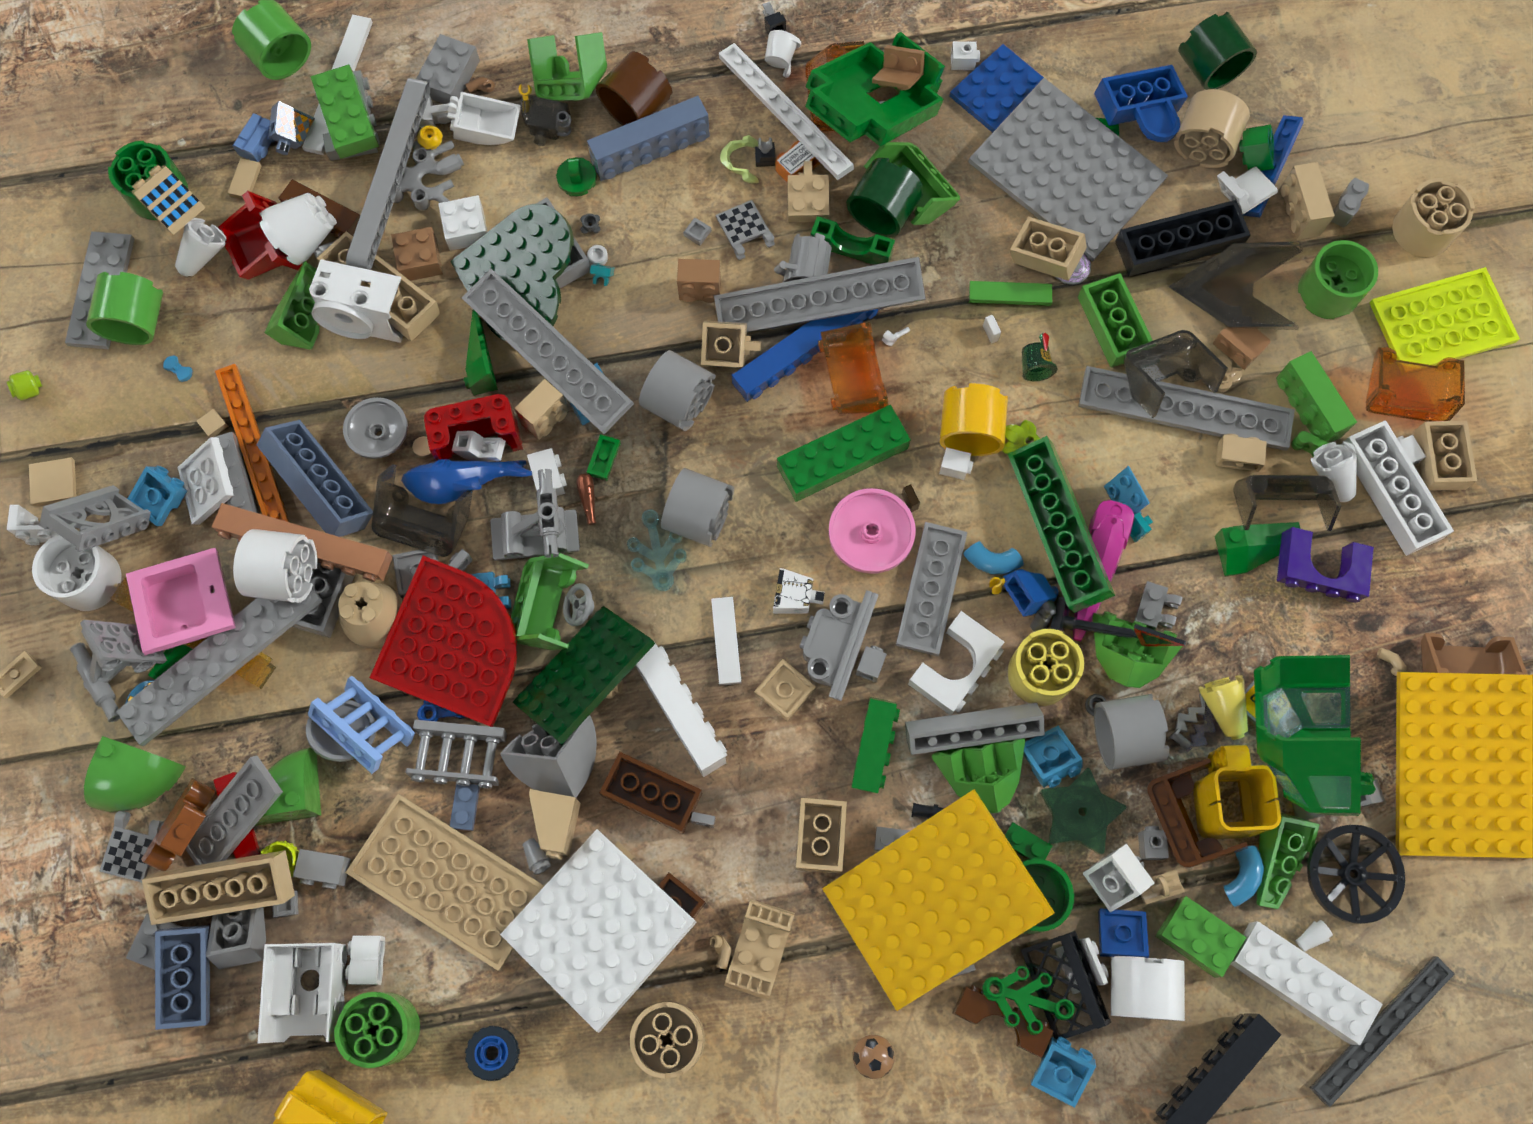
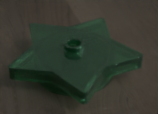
[1040,768,1127,855]

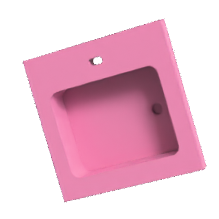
[126,548,236,655]

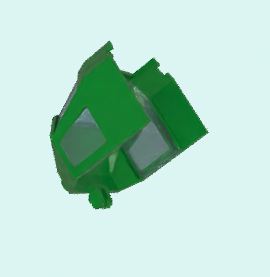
[1254,655,1376,816]

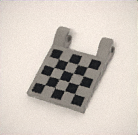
[716,200,775,260]
[99,811,164,883]

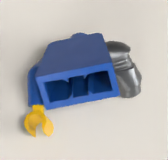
[989,569,1059,632]

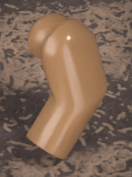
[465,77,495,93]

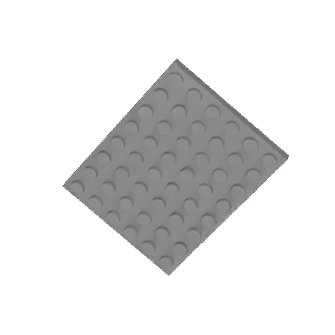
[968,78,1168,262]

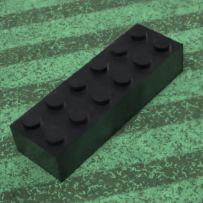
[1115,200,1251,277]
[1153,1013,1281,1124]

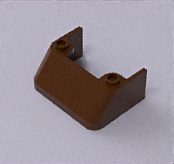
[1147,758,1248,868]

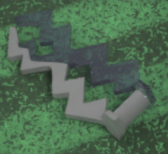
[1169,694,1216,753]

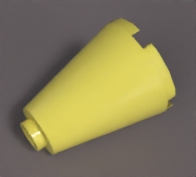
[1199,675,1248,740]

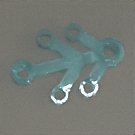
[627,509,687,591]

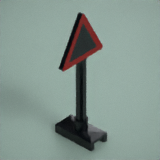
[1050,597,1186,646]

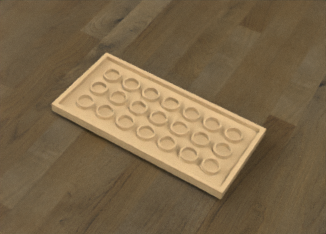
[345,794,544,971]

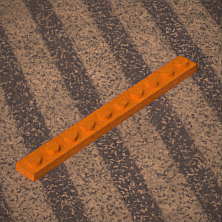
[215,364,290,522]

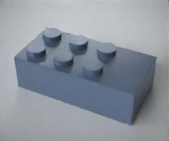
[155,925,210,1030]

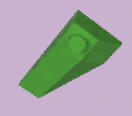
[264,261,319,350]

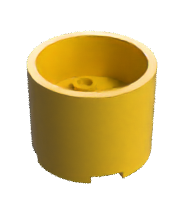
[940,383,1008,456]

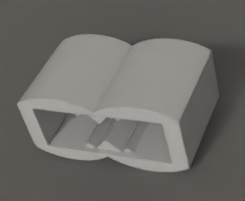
[1331,178,1369,228]

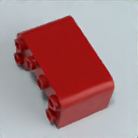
[424,394,523,461]

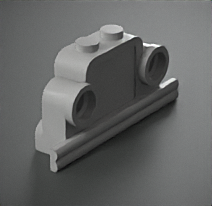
[799,590,878,701]

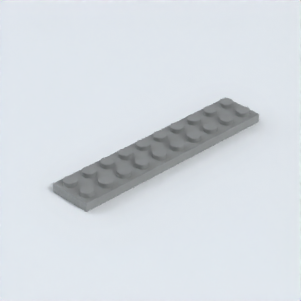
[714,257,926,333]
[462,269,634,434]
[1078,366,1295,451]
[116,588,323,746]

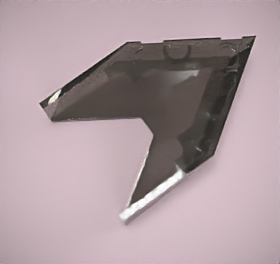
[1168,241,1303,330]

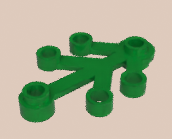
[982,966,1075,1035]

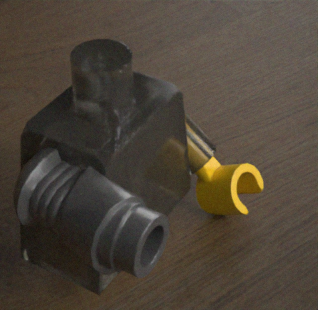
[518,84,571,146]

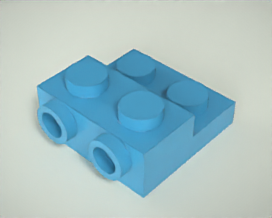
[127,465,188,526]
[1023,725,1083,788]
[1031,1037,1096,1108]

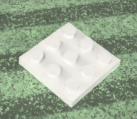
[178,437,234,525]

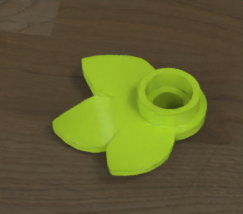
[1002,420,1040,455]

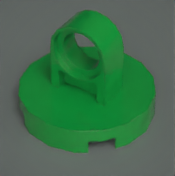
[556,157,597,197]

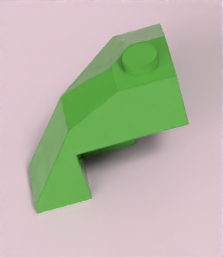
[932,738,1025,813]

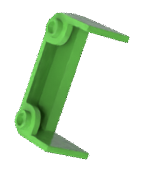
[527,32,607,101]
[864,142,960,225]
[511,553,589,650]

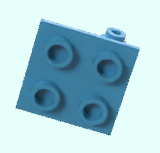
[1104,466,1150,515]

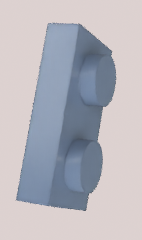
[450,784,480,831]

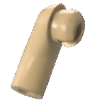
[1376,648,1407,676]
[709,935,731,970]

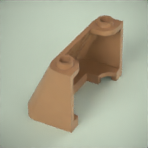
[1421,633,1527,674]

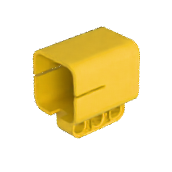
[1193,745,1281,839]
[273,1070,388,1124]

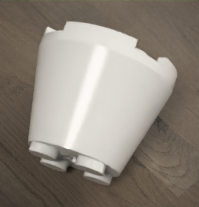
[259,193,337,265]

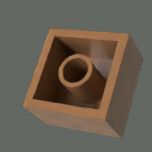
[391,227,443,281]
[677,259,721,303]

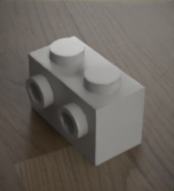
[293,849,351,889]

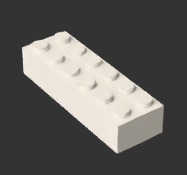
[1342,420,1454,556]
[635,643,727,777]
[1230,921,1383,1045]

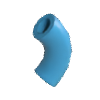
[963,541,1024,574]
[1224,846,1264,907]

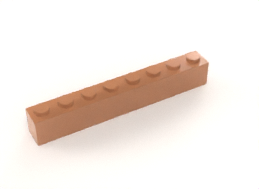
[212,503,392,582]

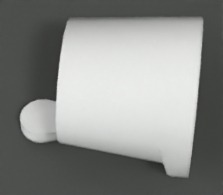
[765,30,801,78]

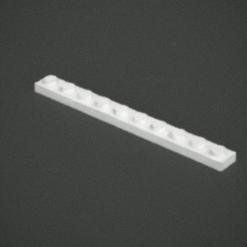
[719,43,854,180]

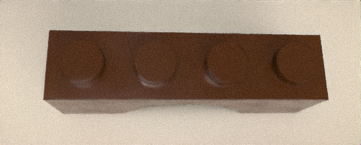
[953,985,1053,1058]

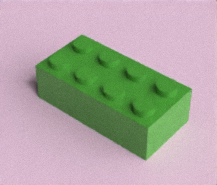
[310,64,379,159]
[1078,273,1155,368]
[1276,351,1357,443]

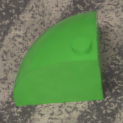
[84,736,186,812]
[255,747,321,826]

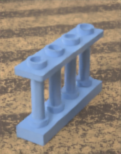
[308,676,415,774]

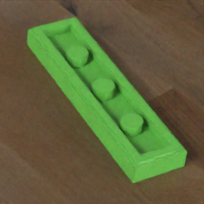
[969,281,1052,306]

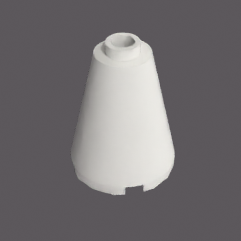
[175,218,226,277]
[1311,441,1357,502]

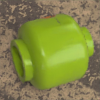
[7,370,42,400]

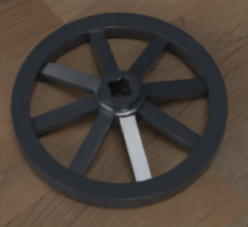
[1307,825,1405,924]

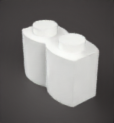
[345,936,385,985]

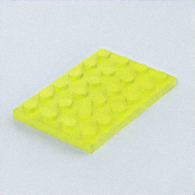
[1369,267,1520,375]

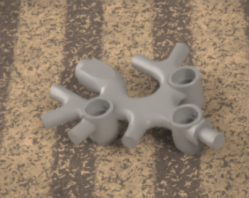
[394,136,464,210]

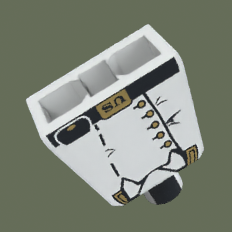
[773,568,825,614]

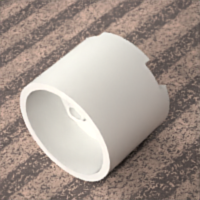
[233,529,317,603]
[32,535,121,611]
[1111,956,1185,1021]

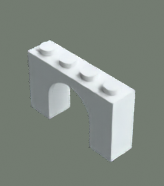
[908,611,1004,715]

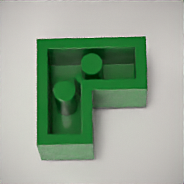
[1239,124,1274,171]

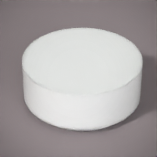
[587,245,608,265]

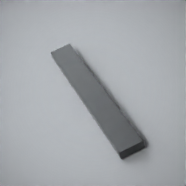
[1310,956,1455,1107]

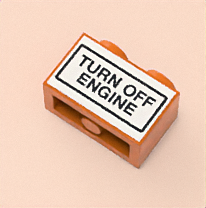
[775,141,821,182]

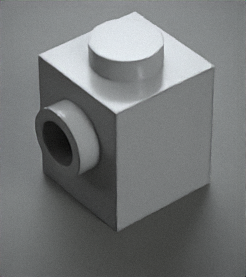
[1138,826,1169,860]

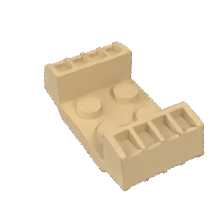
[724,899,795,1000]

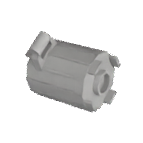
[774,233,832,282]

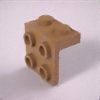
[1213,316,1270,370]

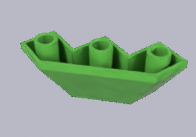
[1093,611,1182,688]

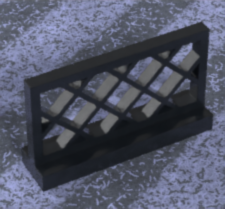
[1021,931,1111,1039]

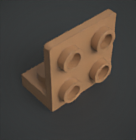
[872,45,925,90]

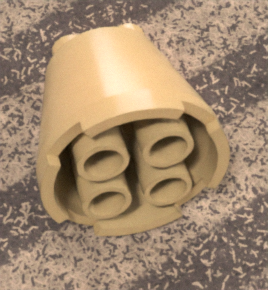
[338,582,403,648]

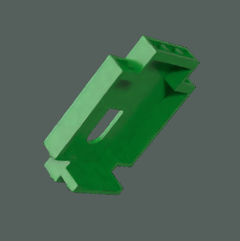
[805,32,945,147]

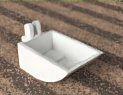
[447,92,521,145]

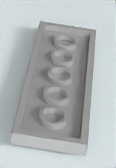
[65,231,135,350]
[895,522,967,656]
[186,756,283,865]

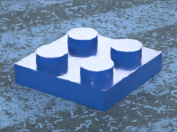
[1098,908,1149,958]

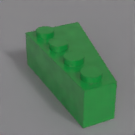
[851,696,900,793]

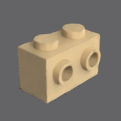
[1216,434,1267,472]

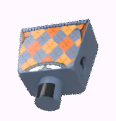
[269,101,315,155]

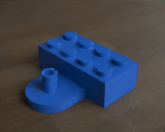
[1094,65,1188,142]

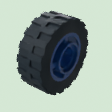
[465,1026,520,1081]

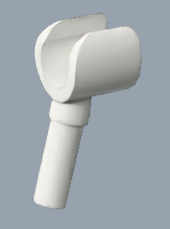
[882,327,910,346]

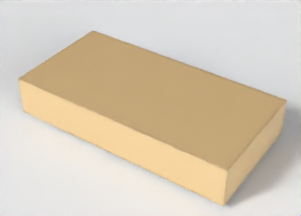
[228,158,262,199]

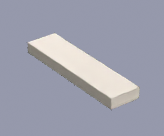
[711,597,741,686]

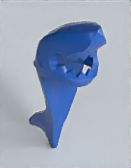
[401,459,532,505]

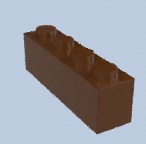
[279,179,360,239]

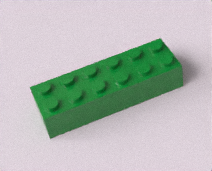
[777,404,911,502]

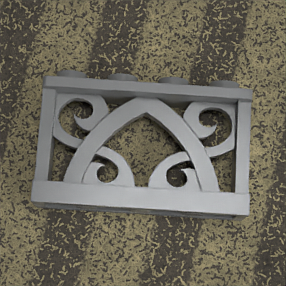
[39,485,151,552]

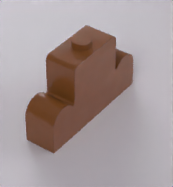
[141,778,215,871]

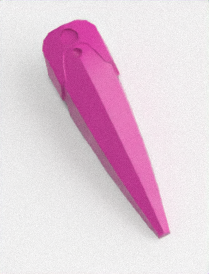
[1073,500,1134,642]

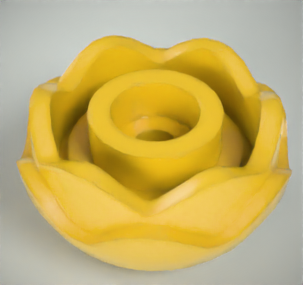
[417,125,443,150]

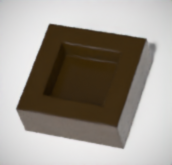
[901,484,920,512]

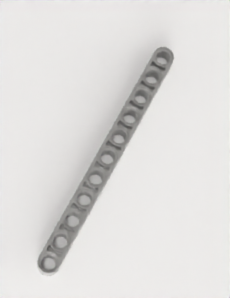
[346,78,430,270]

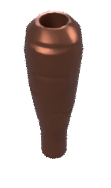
[576,474,596,525]

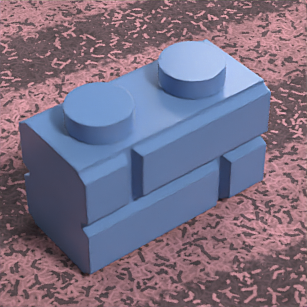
[232,113,275,162]

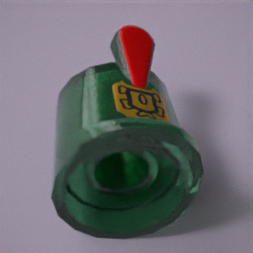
[1022,333,1058,382]

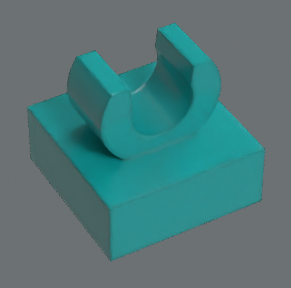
[590,264,615,286]
[1130,512,1153,543]

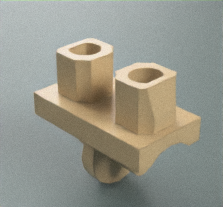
[1141,869,1185,905]

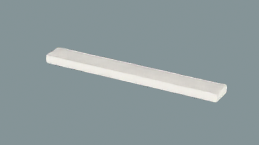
[302,15,373,155]

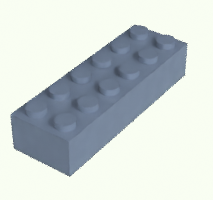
[587,96,710,181]
[257,420,374,537]

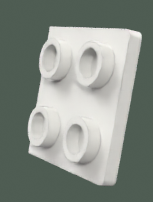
[1217,167,1278,214]
[7,505,59,545]
[1054,937,1109,994]

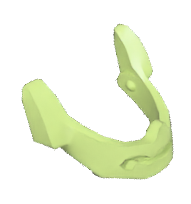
[720,135,759,183]

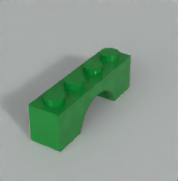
[810,216,895,265]

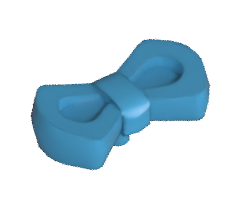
[163,355,193,382]

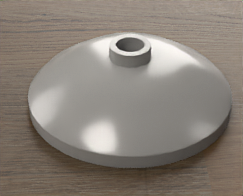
[343,398,408,459]
[306,700,376,762]

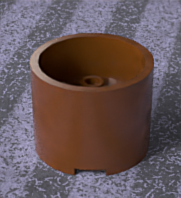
[596,51,673,126]

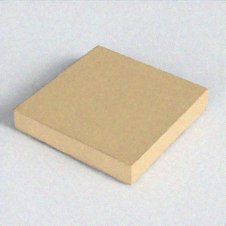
[29,457,77,506]
[754,659,816,721]

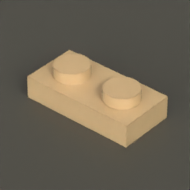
[0,651,42,699]

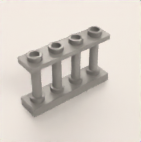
[405,720,507,789]

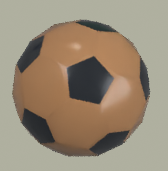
[853,1035,895,1079]

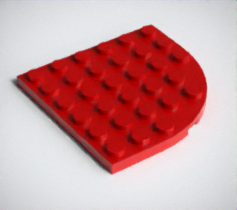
[369,556,517,727]

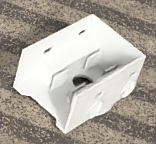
[309,260,403,343]
[258,943,347,1043]

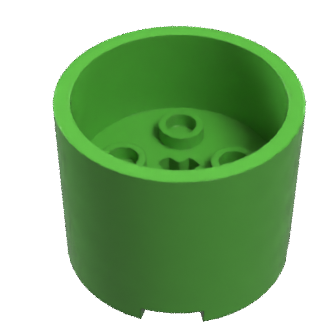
[232,0,311,80]
[1298,240,1378,319]
[86,272,163,345]
[334,992,420,1068]

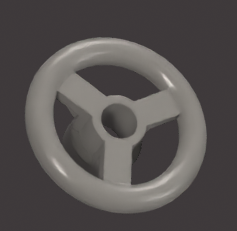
[563,583,594,626]

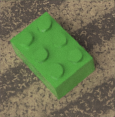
[1155,896,1247,978]

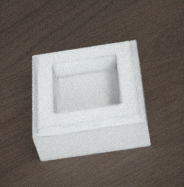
[983,315,1001,344]

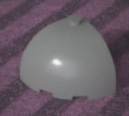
[500,715,597,798]

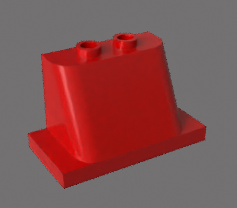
[217,190,303,280]

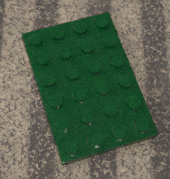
[512,606,655,745]

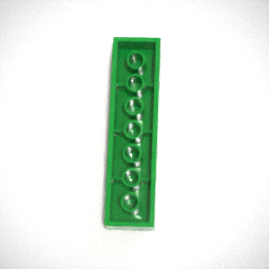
[1008,436,1115,613]

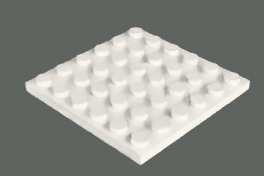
[500,829,697,1033]

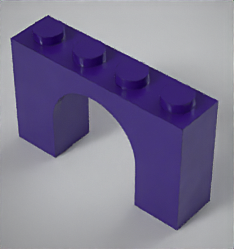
[1277,527,1374,603]

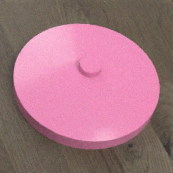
[829,488,916,574]

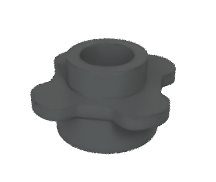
[580,213,601,234]

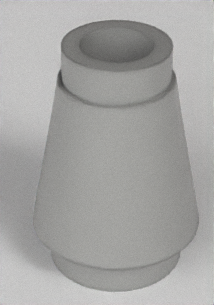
[522,838,551,875]

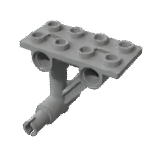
[491,469,580,561]
[70,620,167,722]

